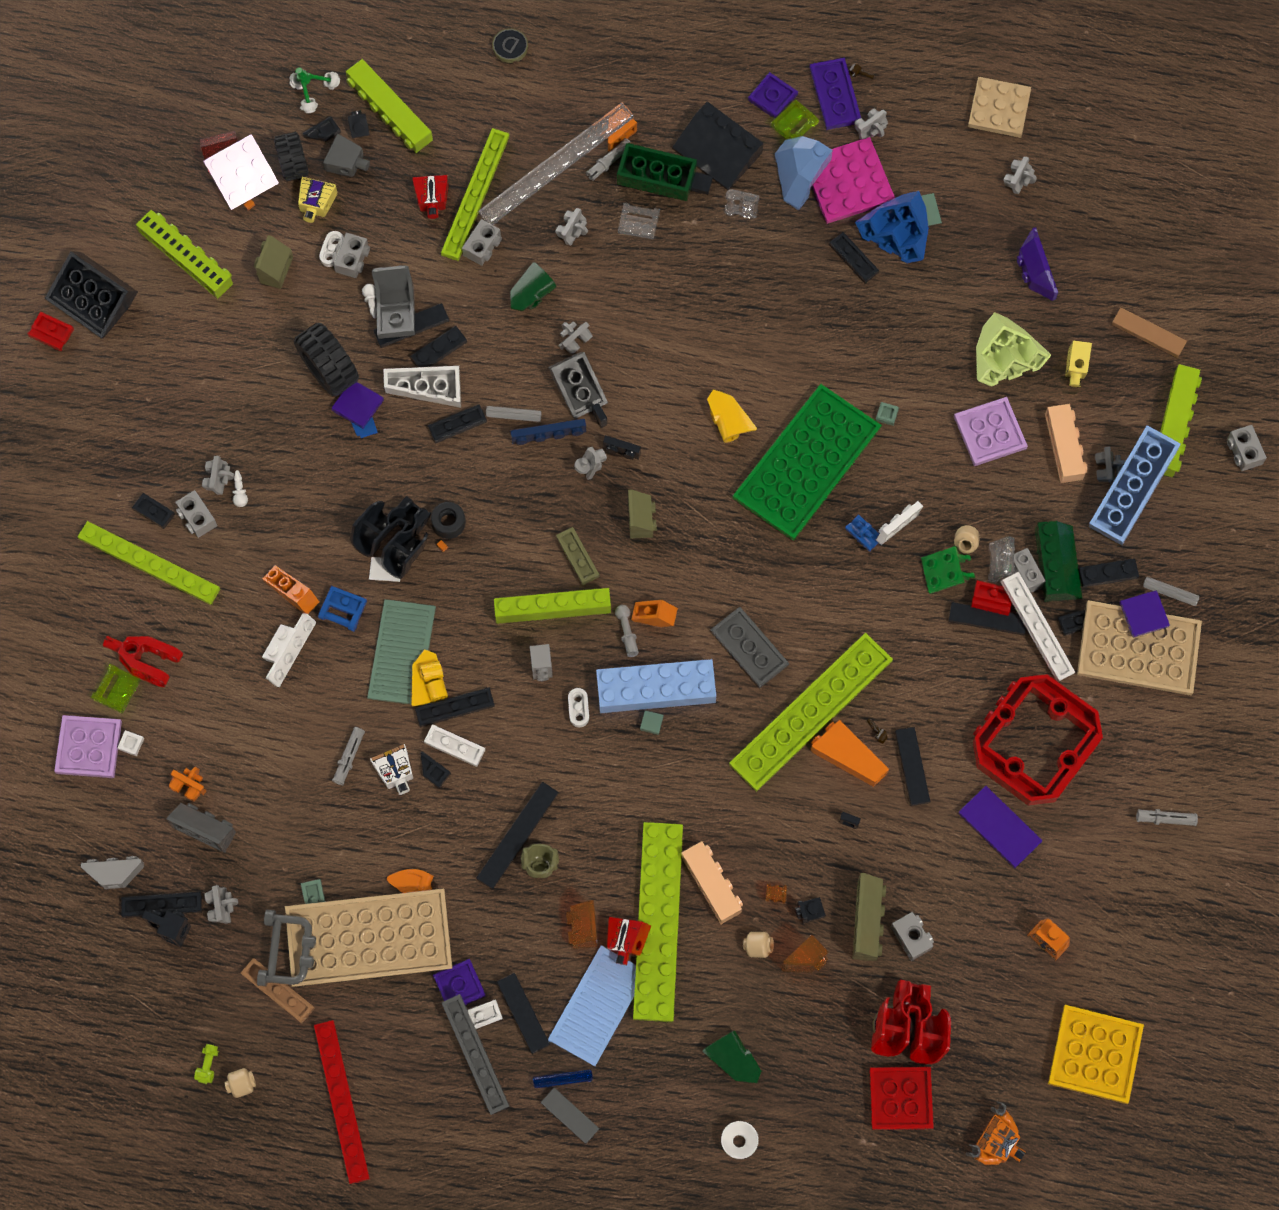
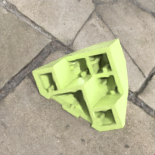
[976,312,1051,386]

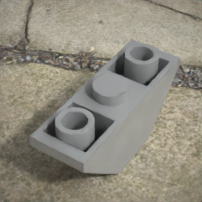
[81,856,144,889]

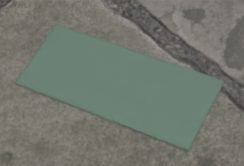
[921,193,942,226]

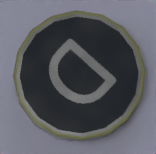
[492,29,528,63]

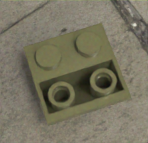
[254,235,293,289]

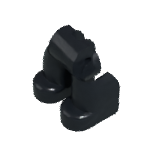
[350,496,431,579]

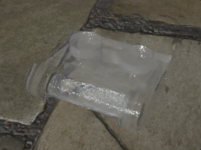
[725,189,759,218]
[618,203,660,239]
[988,536,1015,582]

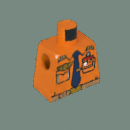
[1027,919,1070,961]

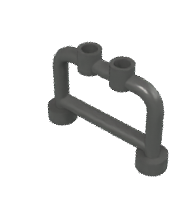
[257,910,316,987]

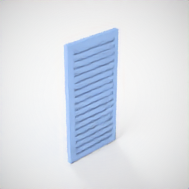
[548,946,636,1066]

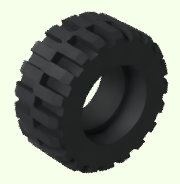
[294,323,359,396]

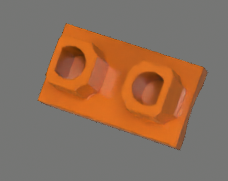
[169,767,206,802]

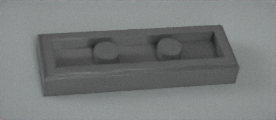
[541,1088,599,1144]

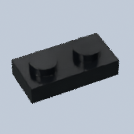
[603,435,641,460]
[132,493,175,529]

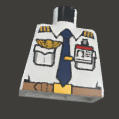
[370,744,413,795]

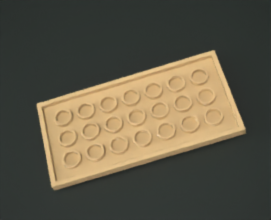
[285,889,452,987]

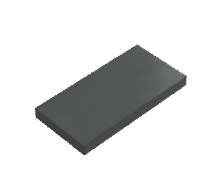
[710,607,789,689]

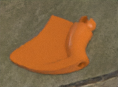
[387,869,434,893]

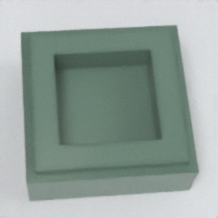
[876,402,899,426]
[640,711,664,735]

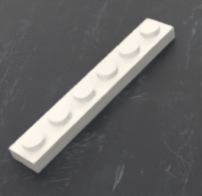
[1001,572,1075,682]

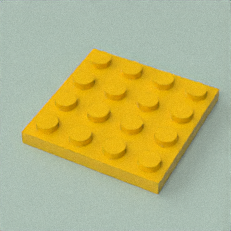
[1048,1005,1144,1104]

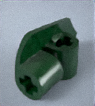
[510,262,556,311]
[703,1031,762,1084]

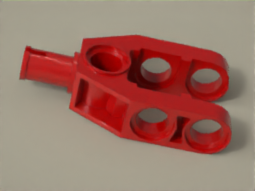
[103,636,183,687]

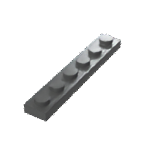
[442,994,510,1115]

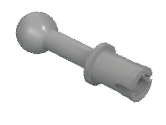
[615,605,639,657]

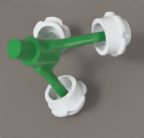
[290,67,340,113]

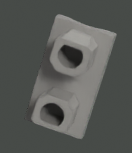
[855,109,888,140]
[1004,157,1037,194]
[555,208,588,246]
[558,321,593,355]
[574,447,607,480]
[202,456,234,495]
[205,885,238,924]

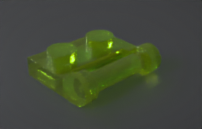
[771,99,819,140]
[90,664,141,714]

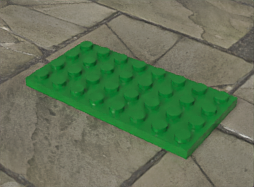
[732,384,882,541]

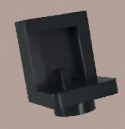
[348,110,370,138]

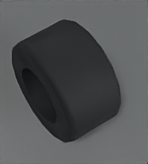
[431,502,466,539]

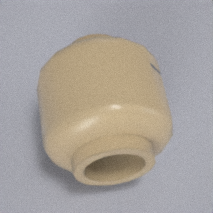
[954,525,980,554]
[743,932,774,958]
[224,1068,256,1098]

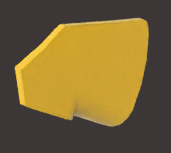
[707,390,757,443]
[412,649,448,706]

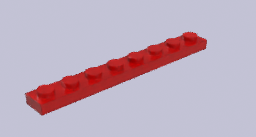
[314,1020,370,1185]

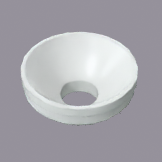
[721,1121,758,1159]

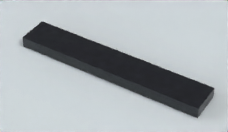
[476,782,559,890]

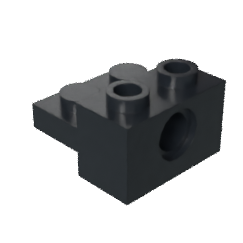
[142,910,191,948]

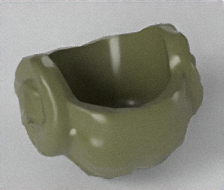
[521,844,559,878]

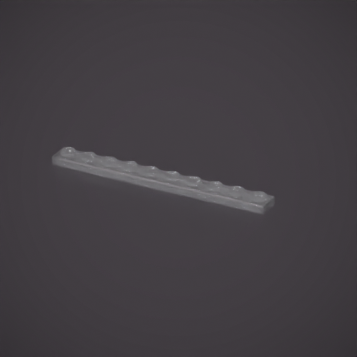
[478,102,634,225]

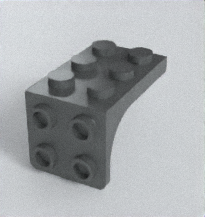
[372,265,415,339]

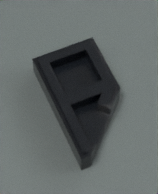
[303,116,341,142]
[421,751,451,788]

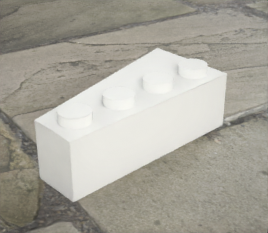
[384,366,461,408]

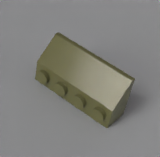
[852,873,886,961]

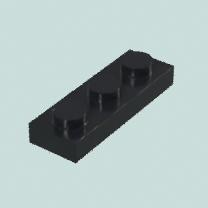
[411,326,467,368]
[1079,558,1139,588]

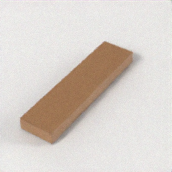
[1111,308,1187,358]
[241,958,315,1024]

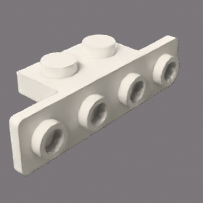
[262,613,316,687]

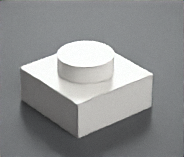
[117,730,144,756]

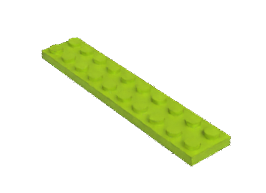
[729,633,893,792]
[633,822,683,1022]

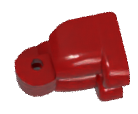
[871,980,951,1065]

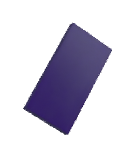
[809,58,861,130]
[958,786,1043,869]

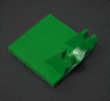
[921,546,975,594]

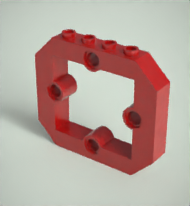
[973,674,1103,806]

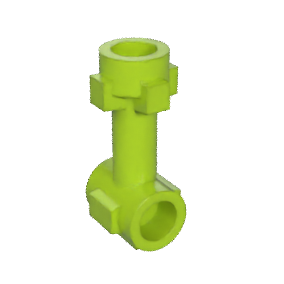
[194,1044,219,1084]

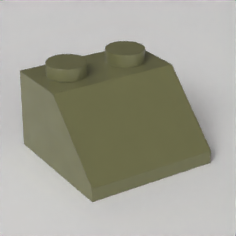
[628,490,657,539]

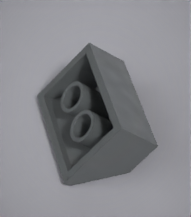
[167,803,236,853]

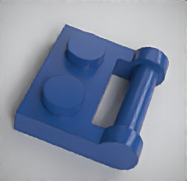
[318,586,367,632]

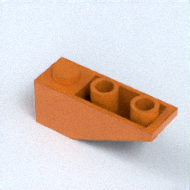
[262,565,320,614]

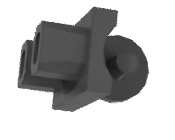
[1095,447,1126,485]

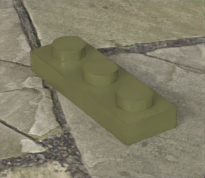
[556,527,600,585]

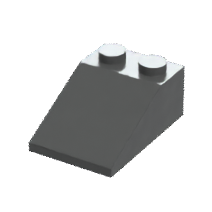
[548,351,608,419]

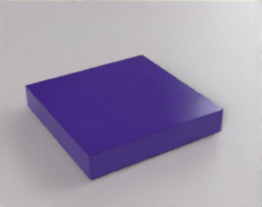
[748,72,798,120]
[332,382,384,429]
[1120,590,1170,638]
[433,959,486,1005]

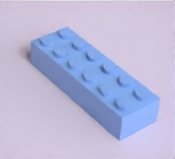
[1089,426,1180,545]
[596,659,716,713]

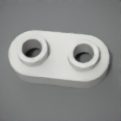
[319,231,344,267]
[568,688,589,727]

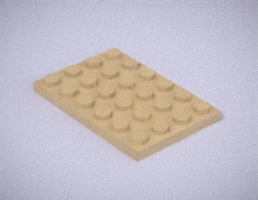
[1077,600,1202,695]

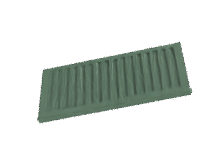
[367,599,436,705]

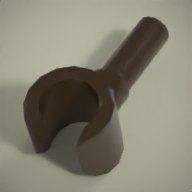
[849,64,874,79]
[867,718,888,744]

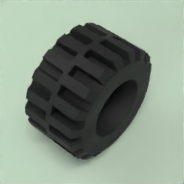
[274,131,309,181]

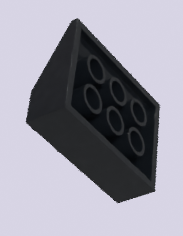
[672,101,763,190]
[45,251,138,339]

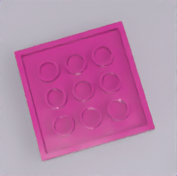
[812,137,895,224]

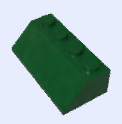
[1035,521,1082,602]

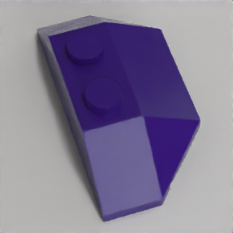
[1017,227,1058,301]

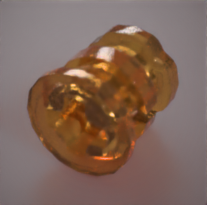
[766,884,787,904]

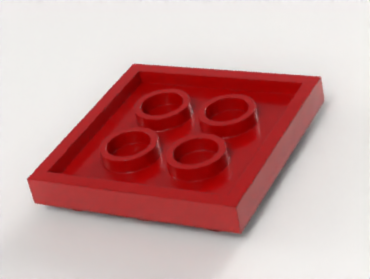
[869,1067,934,1130]

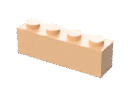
[1045,404,1087,483]
[681,841,743,924]

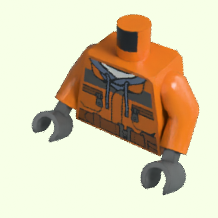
[965,1101,1026,1165]

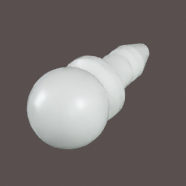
[362,284,377,318]
[233,470,248,507]

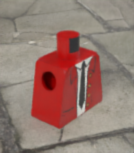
[413,175,449,219]
[607,917,651,966]

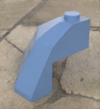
[775,136,833,210]

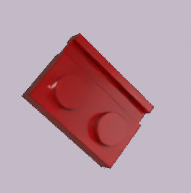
[27,312,74,351]
[971,580,1012,616]

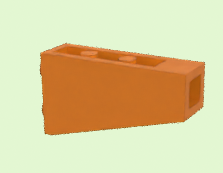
[810,720,889,787]

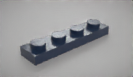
[511,419,586,445]

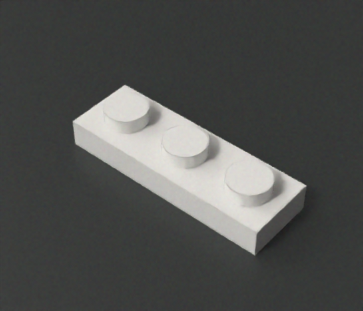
[876,501,923,545]
[424,724,485,767]

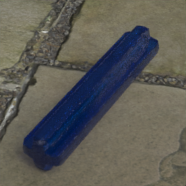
[533,1070,593,1088]

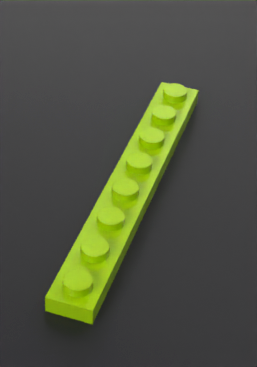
[441,128,509,261]
[78,521,220,605]

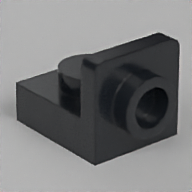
[795,897,826,924]

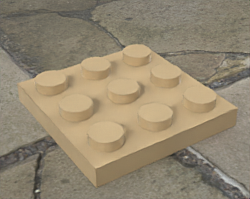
[968,77,1031,138]

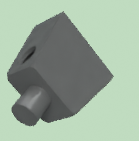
[323,134,370,177]

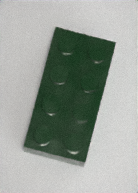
[617,143,697,201]

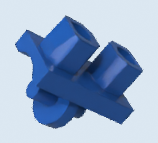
[845,514,879,552]

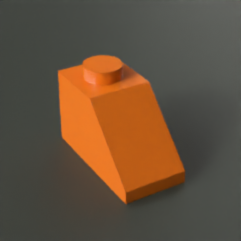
[608,108,637,152]
[631,600,678,627]

